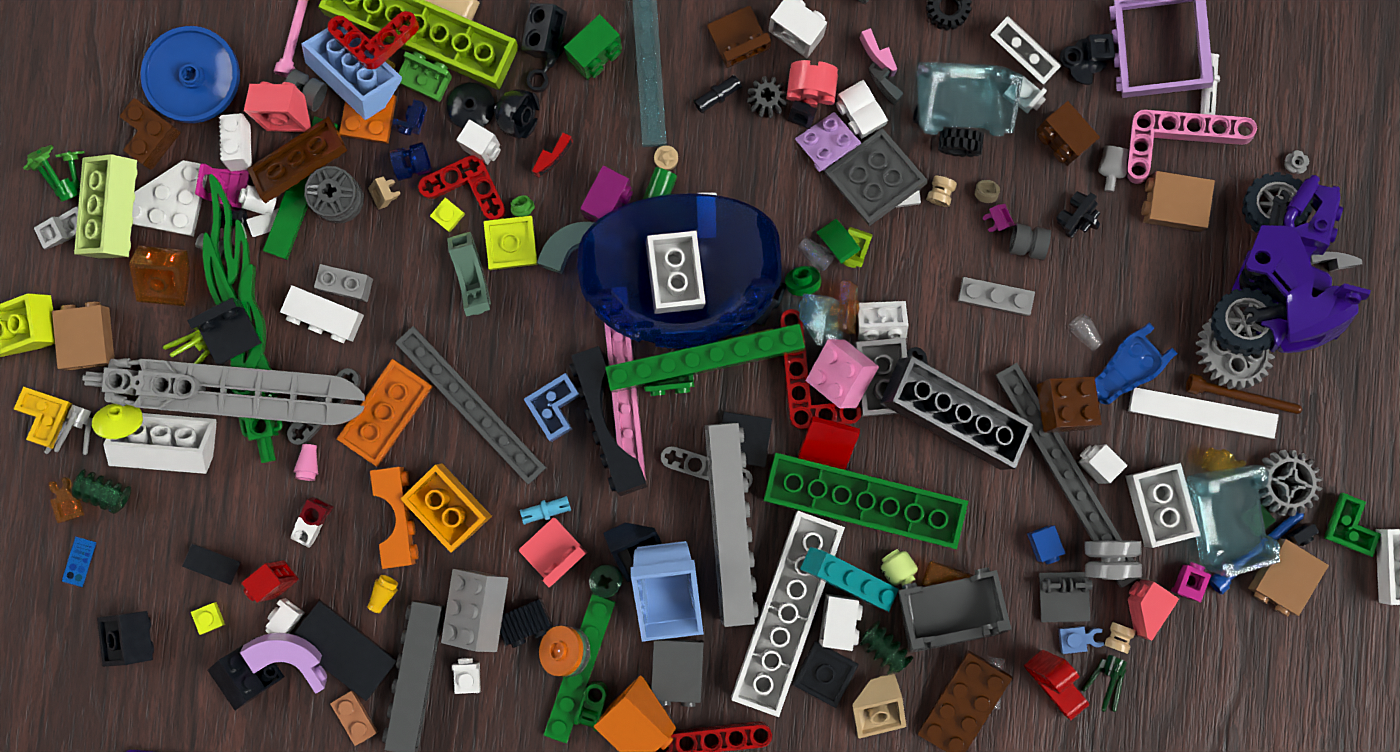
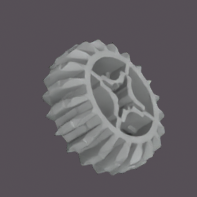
[1253,450,1322,516]

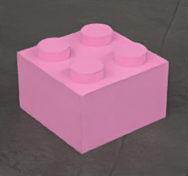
[806,339,879,408]

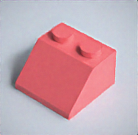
[244,82,311,132]
[1128,579,1179,641]

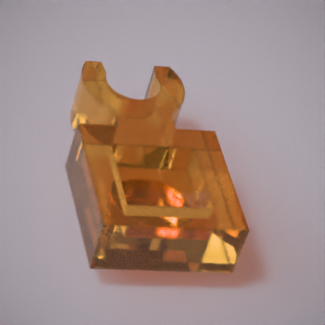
[49,477,84,523]

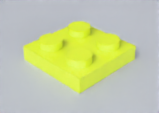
[484,216,538,270]

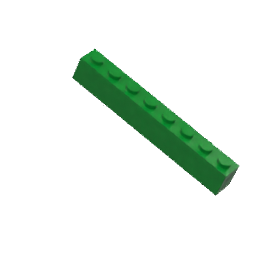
[605,324,805,392]

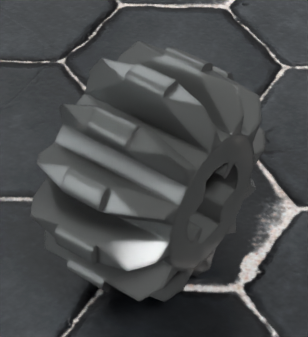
[747,76,787,118]

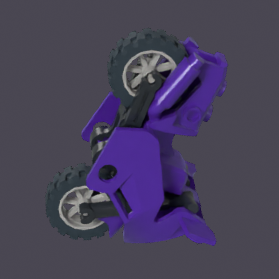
[1211,172,1371,356]

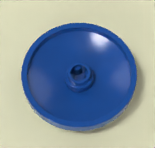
[141,26,240,123]

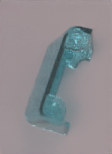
[916,62,1023,136]
[1187,465,1280,578]

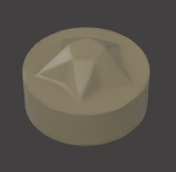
[975,180,1000,203]

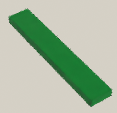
[263,116,339,260]

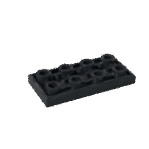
[293,601,397,701]

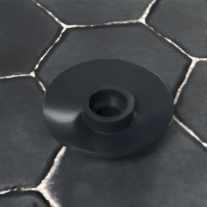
[447,83,495,129]

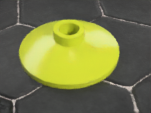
[92,403,143,439]

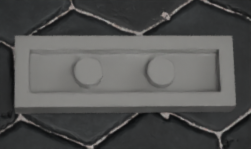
[958,277,1035,316]

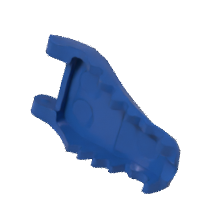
[1095,322,1178,405]

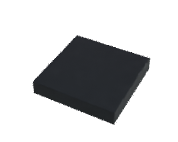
[722,412,772,467]
[792,641,859,708]

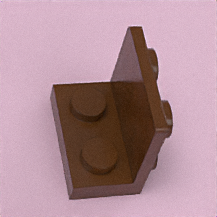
[707,6,771,68]

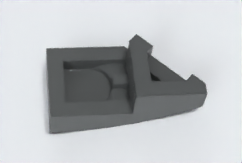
[868,63,903,106]

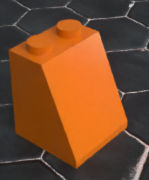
[594,675,676,752]

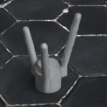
[44,405,93,455]

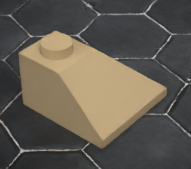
[852,674,906,738]

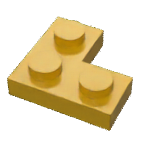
[14,387,72,449]

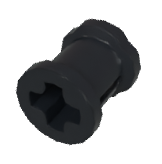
[220,206,248,228]

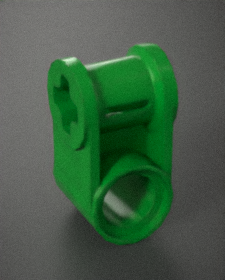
[574,681,609,732]

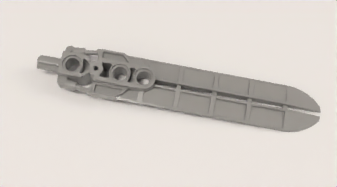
[83,358,365,425]

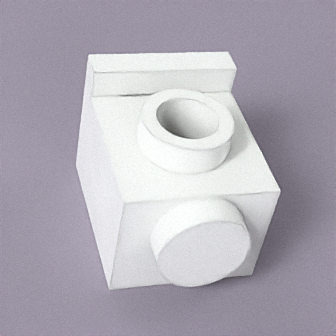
[265,598,305,634]

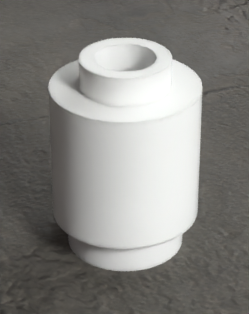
[238,185,277,215]

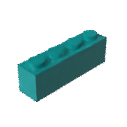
[800,546,899,612]

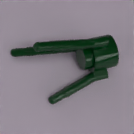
[1082,655,1127,712]

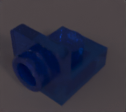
[392,99,427,136]

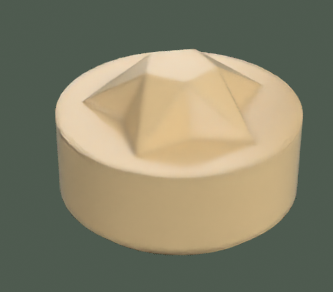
[654,145,678,171]

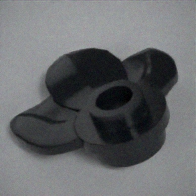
[1059,38,1107,85]

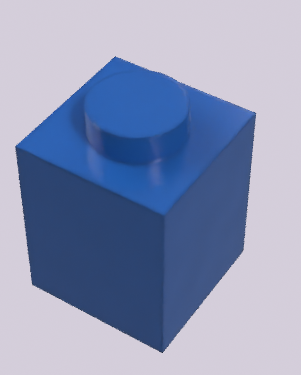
[1027,525,1065,565]

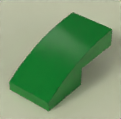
[817,219,861,264]

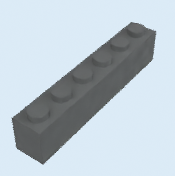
[382,600,445,752]

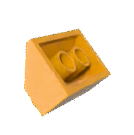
[400,463,492,553]

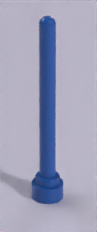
[1209,512,1304,595]

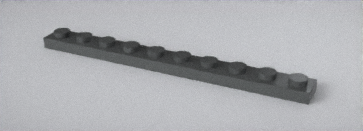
[994,363,1143,588]

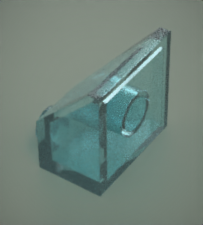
[798,293,848,348]

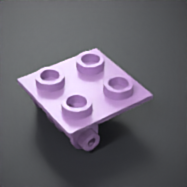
[795,112,861,172]

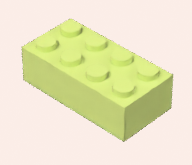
[74,154,137,258]

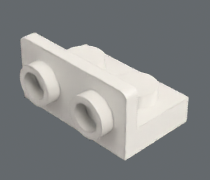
[856,301,908,341]

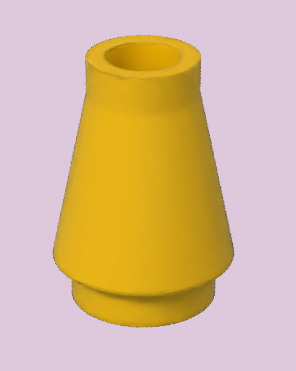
[367,575,398,613]

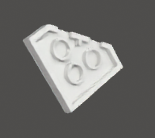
[132,160,208,237]

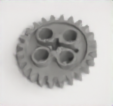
[1196,311,1275,390]

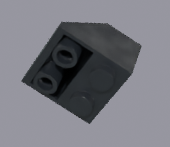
[208,636,285,711]

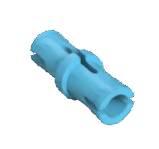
[520,496,571,525]

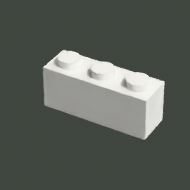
[991,16,1061,84]
[280,285,364,343]

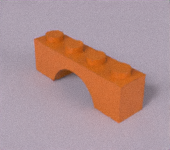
[370,467,419,569]

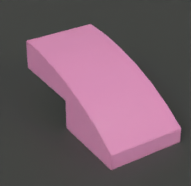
[860,28,897,77]

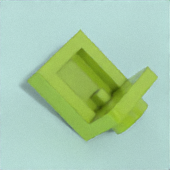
[843,227,873,268]

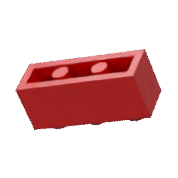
[242,561,299,603]

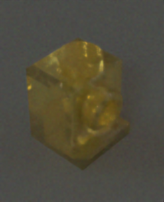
[1201,447,1246,483]

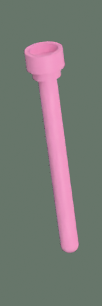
[274,0,308,78]

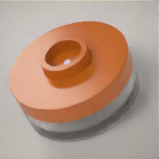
[539,626,590,677]

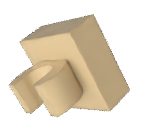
[368,176,400,210]

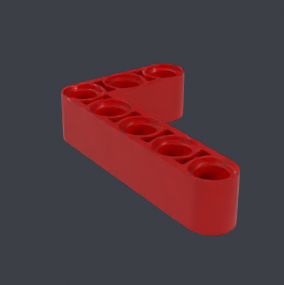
[779,309,862,429]
[1024,649,1090,721]
[656,721,772,752]

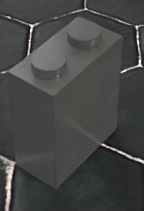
[651,639,704,707]

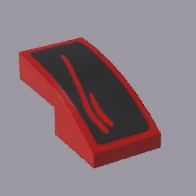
[532,133,573,178]

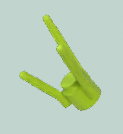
[163,330,210,364]

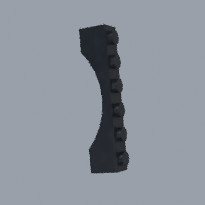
[569,346,648,496]

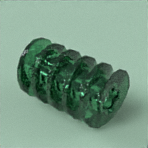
[72,469,131,514]
[589,564,622,598]
[859,620,913,675]

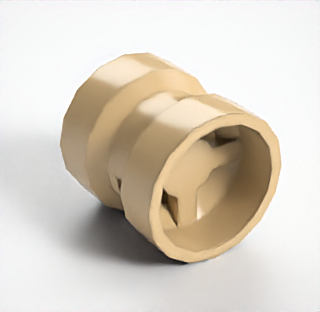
[926,176,957,207]
[1104,622,1136,654]

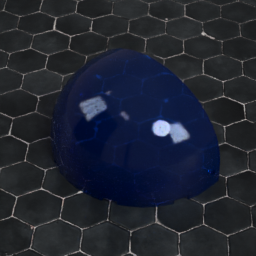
[577,193,782,348]

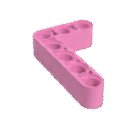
[1127,110,1257,184]

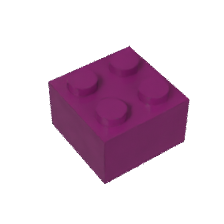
[580,166,633,230]

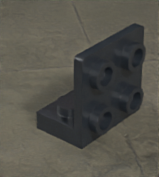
[187,298,261,365]

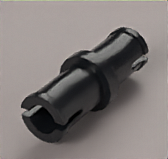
[694,74,742,113]

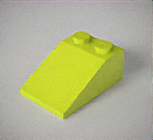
[0,294,55,357]

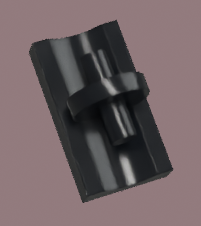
[1056,191,1100,239]

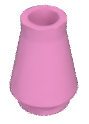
[293,444,318,481]

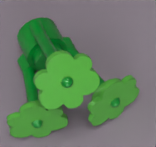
[23,145,85,202]

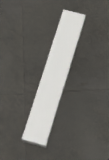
[1128,388,1278,439]

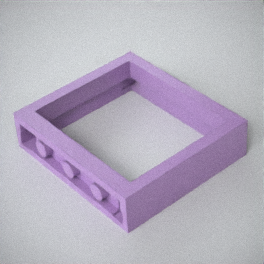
[1109,0,1213,98]

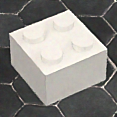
[769,0,827,58]
[819,594,863,651]

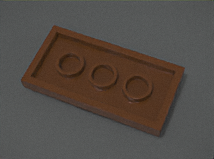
[247,116,348,204]
[918,650,1012,752]

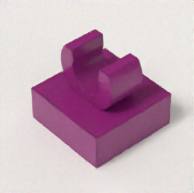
[983,204,1015,232]

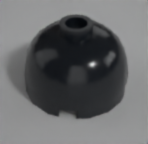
[494,89,540,139]

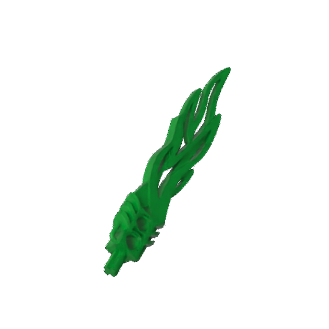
[203,174,282,463]

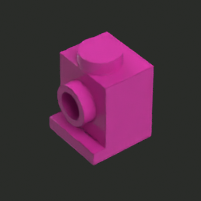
[1171,562,1211,602]

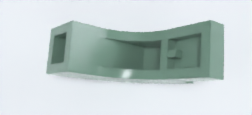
[537,222,623,274]
[447,232,491,317]

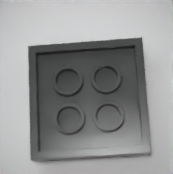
[825,128,927,226]

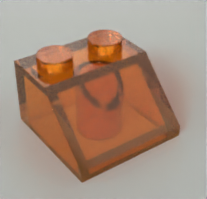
[129,246,190,306]

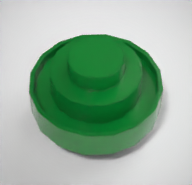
[785,266,822,296]

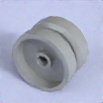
[1085,541,1142,580]

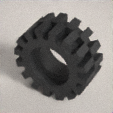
[926,0,972,31]
[938,127,984,157]

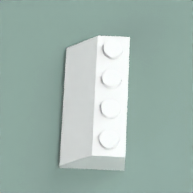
[103,413,217,474]

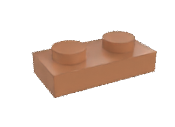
[330,691,378,746]

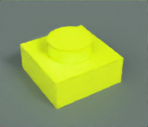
[430,198,465,232]
[191,602,225,635]

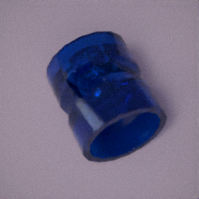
[390,142,432,181]

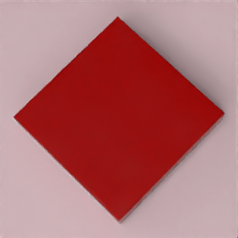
[798,416,860,470]

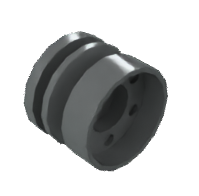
[304,166,364,223]

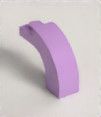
[240,633,327,693]

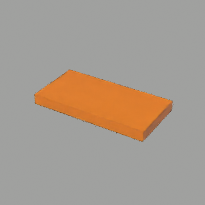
[337,359,433,467]

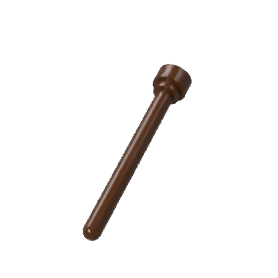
[1185,373,1302,414]

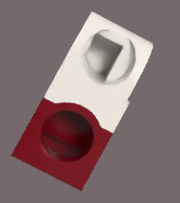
[291,497,333,548]

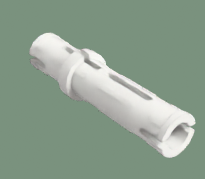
[1200,53,1220,128]

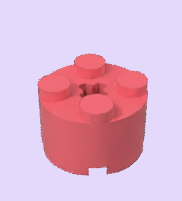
[786,60,838,108]

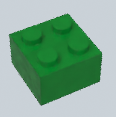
[564,14,622,80]

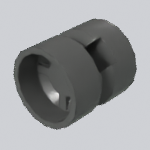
[285,69,328,112]
[1009,223,1051,260]

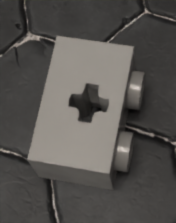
[314,264,373,302]

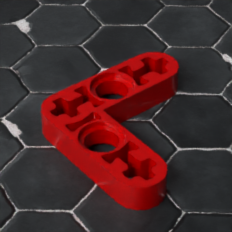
[328,11,419,70]
[418,155,506,220]

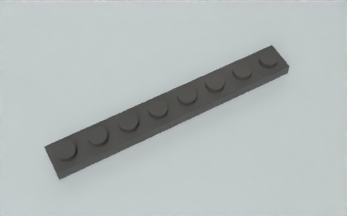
[395,326,547,485]

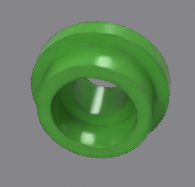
[511,195,535,217]

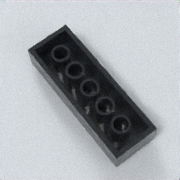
[880,356,1033,470]

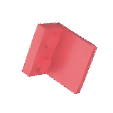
[519,518,588,587]

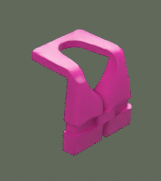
[195,163,250,209]

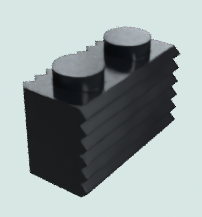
[500,598,552,648]

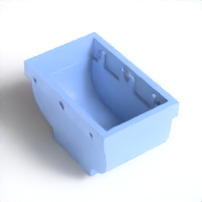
[630,541,703,642]

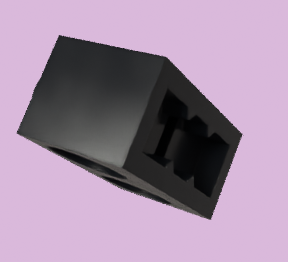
[521,3,567,58]

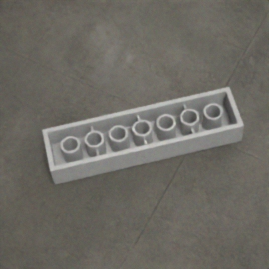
[704,423,758,627]

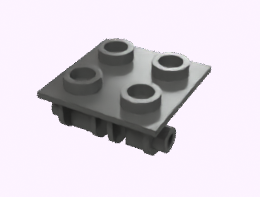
[1039,572,1093,622]

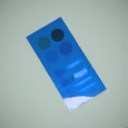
[62,536,96,587]

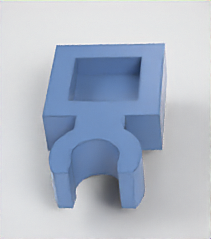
[1058,626,1104,654]

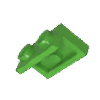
[398,51,452,103]

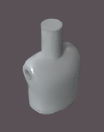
[1098,146,1129,192]

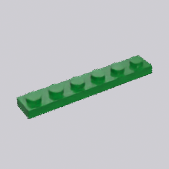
[543,594,616,744]

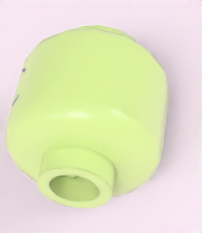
[881,549,918,586]

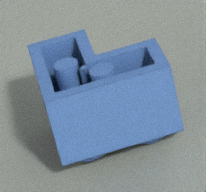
[524,373,580,442]

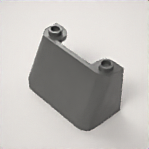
[898,567,1011,653]

